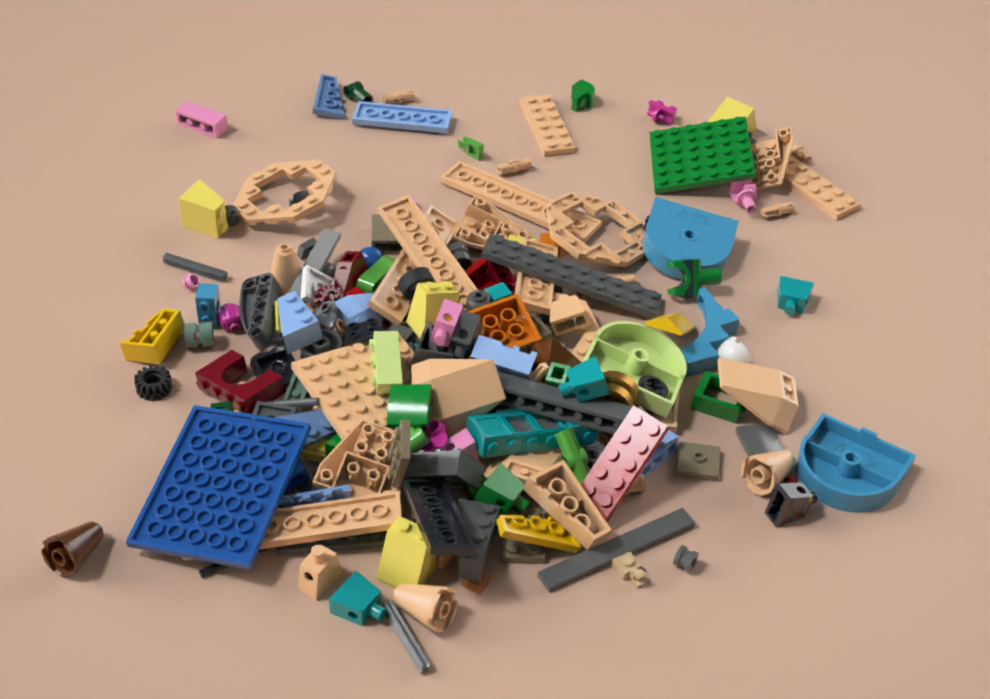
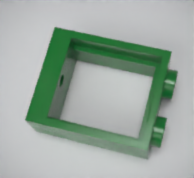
[691,371,746,424]

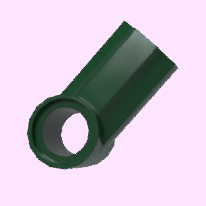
[343,81,373,102]

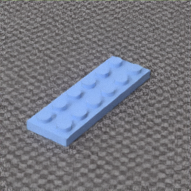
[352,101,452,134]

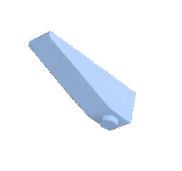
[334,293,387,325]

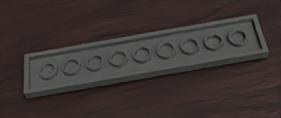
[481,233,662,319]

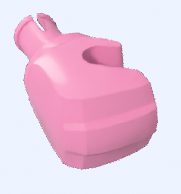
[730,179,757,214]

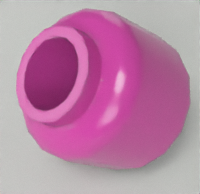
[217,303,243,332]

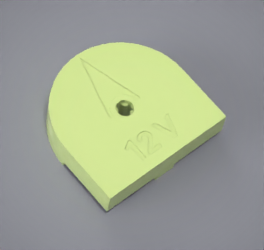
[582,321,687,418]

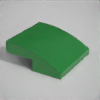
[387,384,433,427]

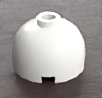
[717,337,753,365]

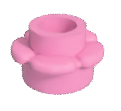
[183,273,200,291]

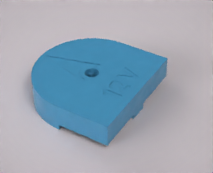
[642,197,739,280]
[796,413,916,513]

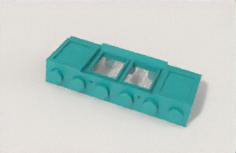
[466,408,599,458]

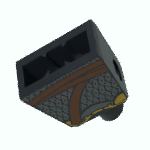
[765,482,818,527]

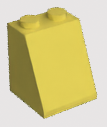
[708,96,757,132]
[179,180,228,238]
[406,281,459,339]
[376,516,437,588]

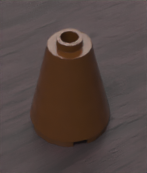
[41,521,104,577]

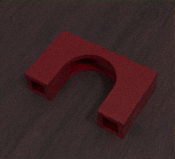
[195,350,286,414]

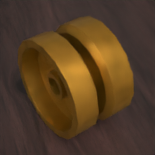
[598,370,639,407]

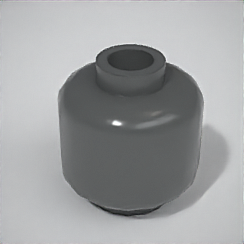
[466,290,491,311]

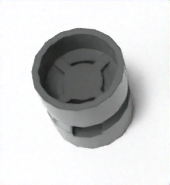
[447,242,473,270]

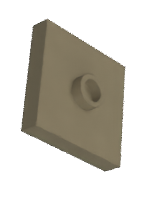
[676,441,720,481]

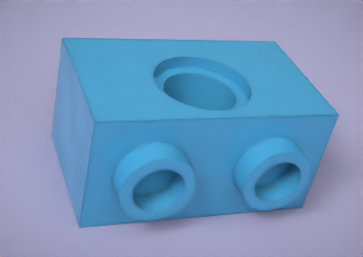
[195,283,221,327]

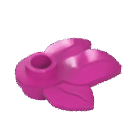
[420,420,448,452]

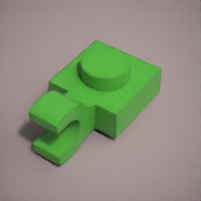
[458,136,484,160]

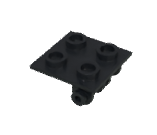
[344,317,385,346]

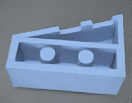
[277,291,323,354]

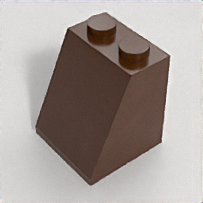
[527,338,582,385]

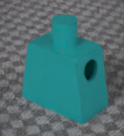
[777,276,814,315]
[558,356,610,402]
[329,571,387,625]

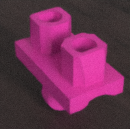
[647,100,677,125]

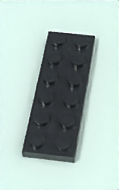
[402,479,476,556]

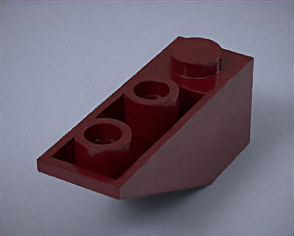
[333,251,369,297]

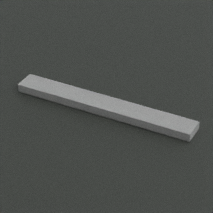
[272,229,341,344]

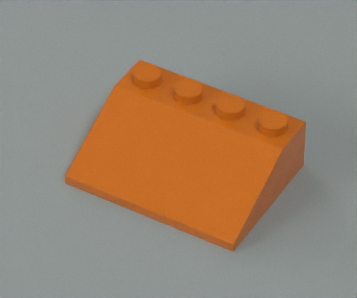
[447,294,542,359]

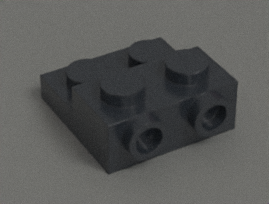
[250,346,295,387]

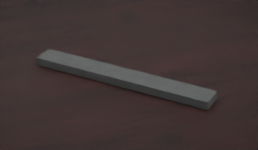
[537,508,695,592]

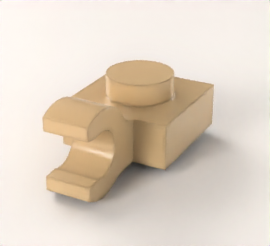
[611,552,646,588]

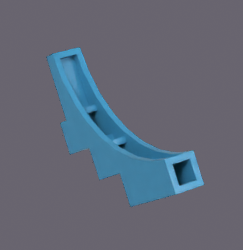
[680,288,739,378]

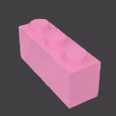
[175,101,228,138]

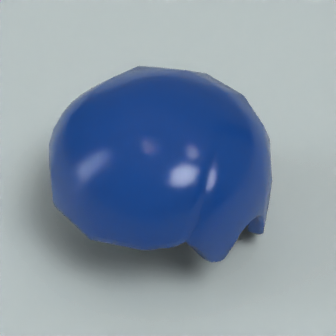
[360,247,384,268]

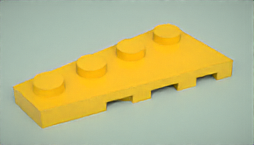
[496,515,581,553]

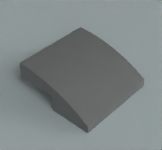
[735,425,784,457]

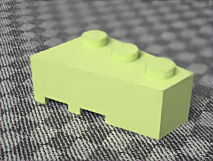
[369,331,403,394]

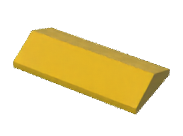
[645,312,696,336]

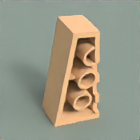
[523,460,612,550]

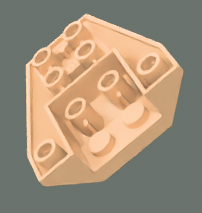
[751,126,794,190]
[452,195,532,251]
[718,358,799,434]
[411,359,506,437]
[312,419,401,498]
[484,448,563,484]

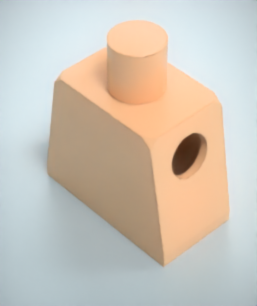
[550,294,590,336]
[298,545,342,601]

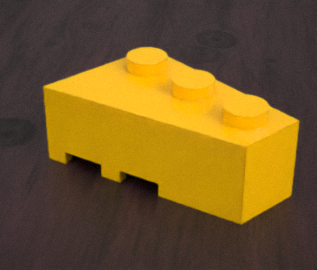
[119,308,185,365]

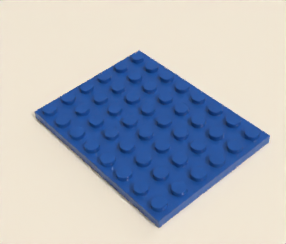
[126,405,311,570]

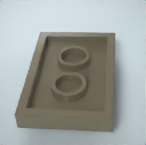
[388,419,410,488]
[500,508,545,564]

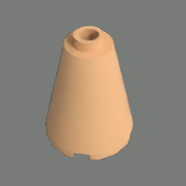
[270,243,301,295]
[741,450,796,496]
[393,583,458,632]

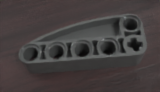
[239,273,282,350]

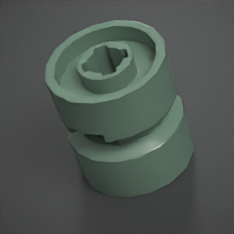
[184,322,214,348]

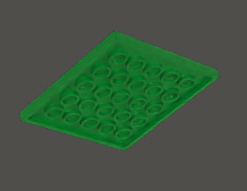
[649,116,756,194]

